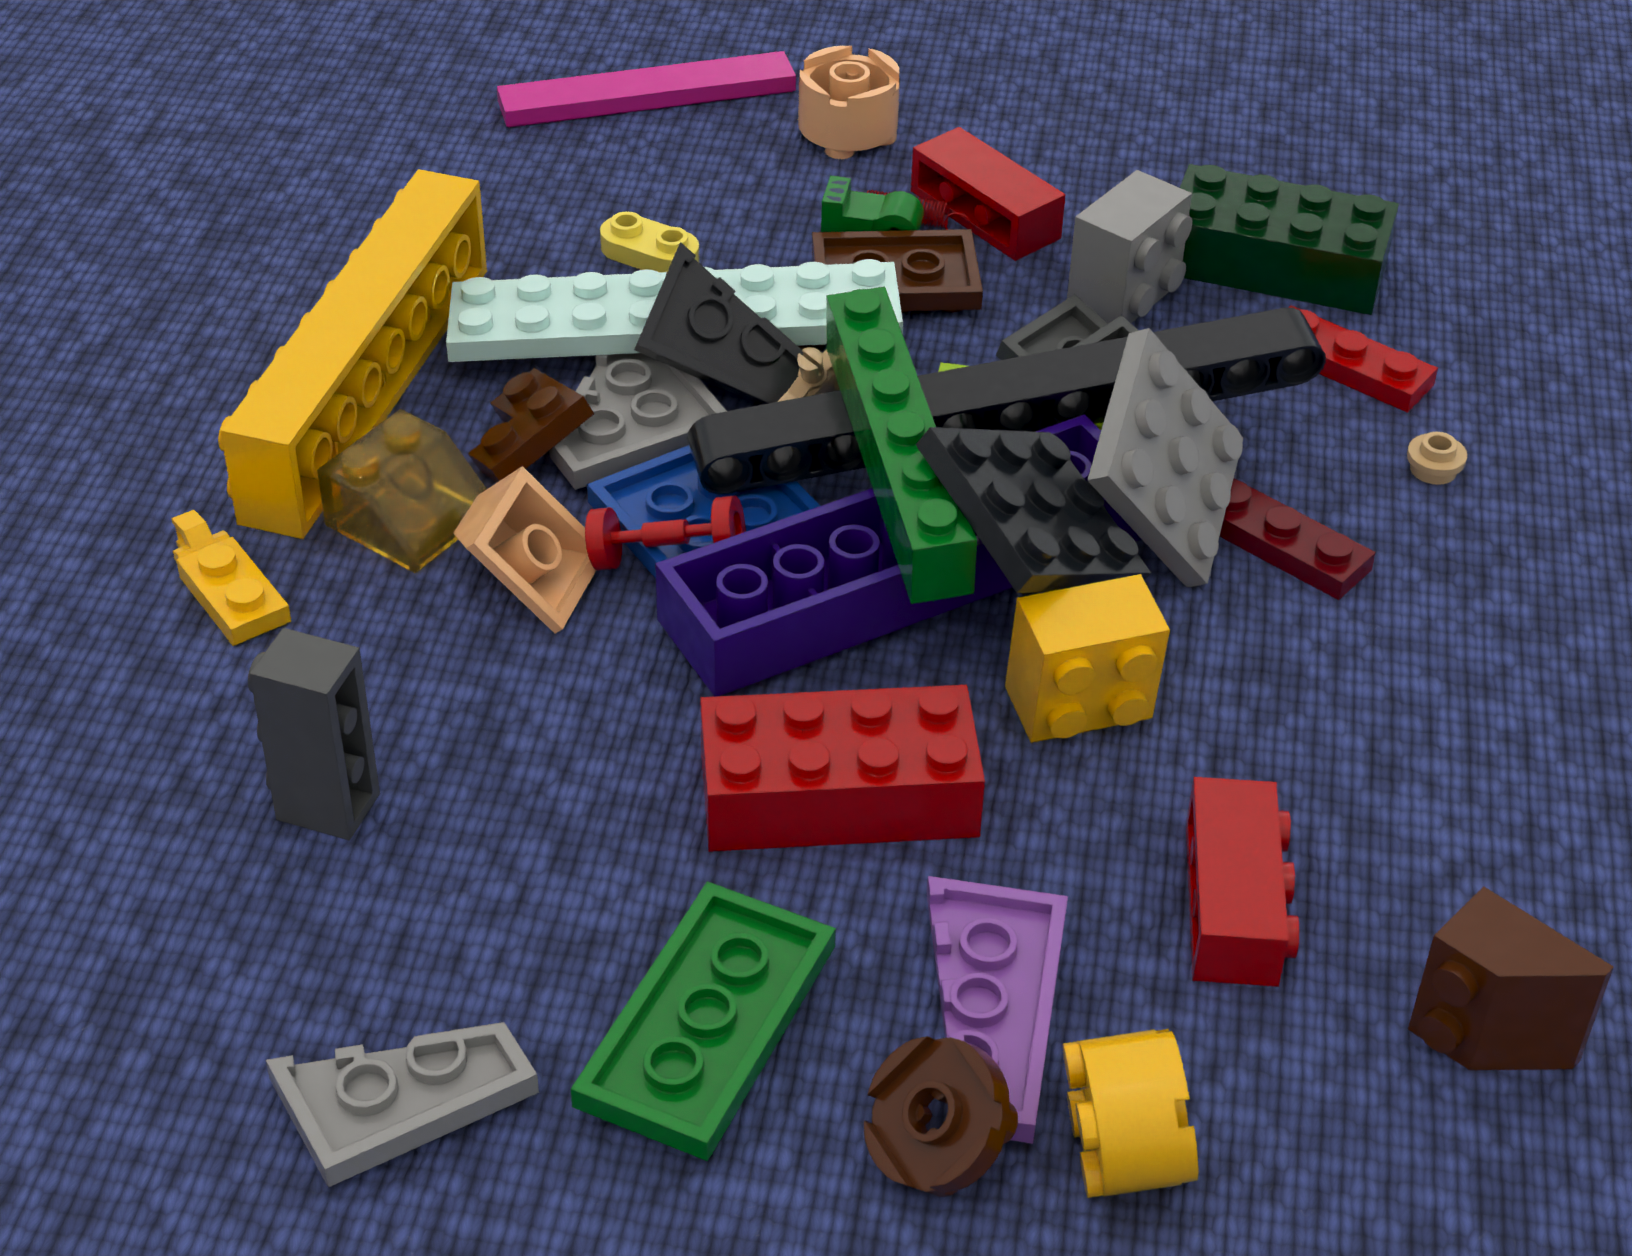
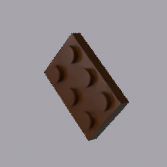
[812,229,983,313]

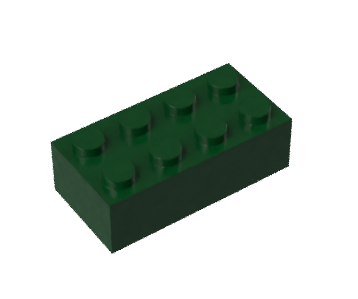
[1180,164,1399,315]

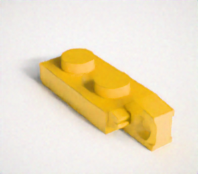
[171,510,291,646]

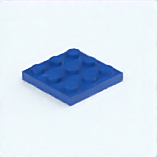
[587,445,821,578]

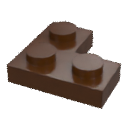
[468,368,594,483]

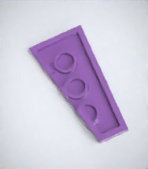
[927,876,1068,1144]

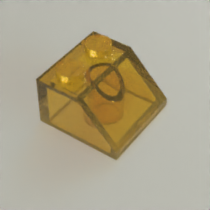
[317,409,487,573]

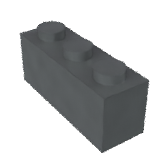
[248,628,380,841]

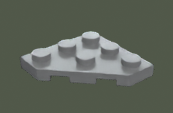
[549,353,727,490]

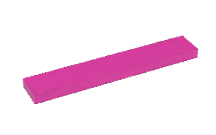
[497,51,796,127]

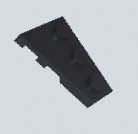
[634,242,804,405]

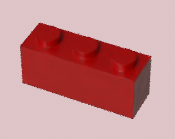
[911,127,1066,261]
[1186,777,1299,987]

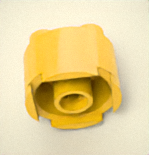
[1062,1029,1199,1198]

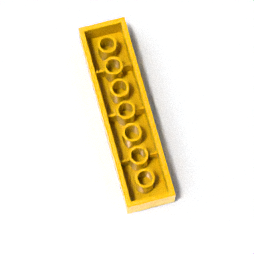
[218,169,487,539]

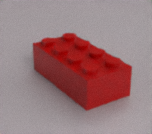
[700,684,985,852]

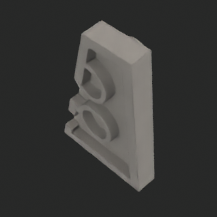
[266,1022,539,1188]

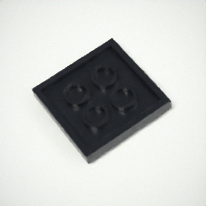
[916,427,1151,593]

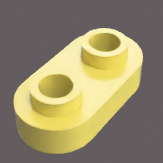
[600,211,699,272]

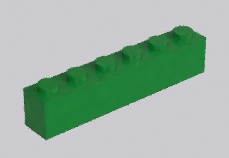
[826,286,977,604]

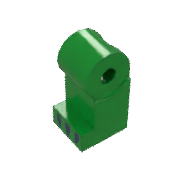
[821,175,924,232]

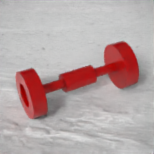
[585,496,746,570]

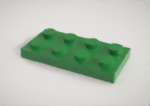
[571,881,836,1161]

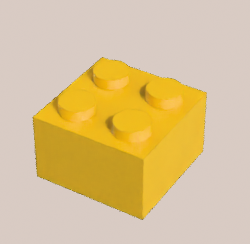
[1005,574,1170,743]

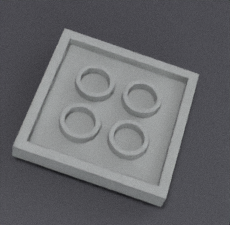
[1087,328,1243,587]

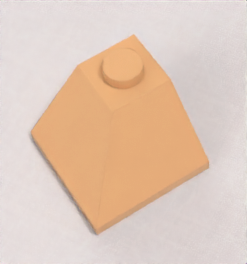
[454,466,596,634]

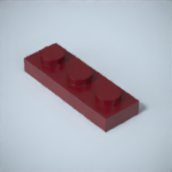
[1219,478,1376,600]

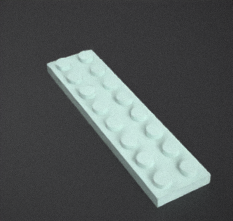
[446,259,903,362]

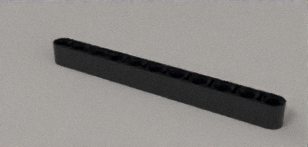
[687,307,1326,495]

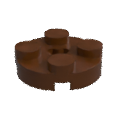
[864,1036,1018,1197]

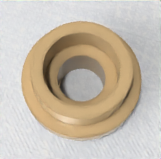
[1407,432,1467,485]

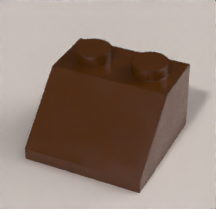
[1408,886,1614,1070]

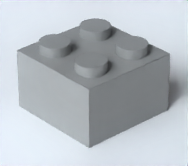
[1067,170,1192,323]

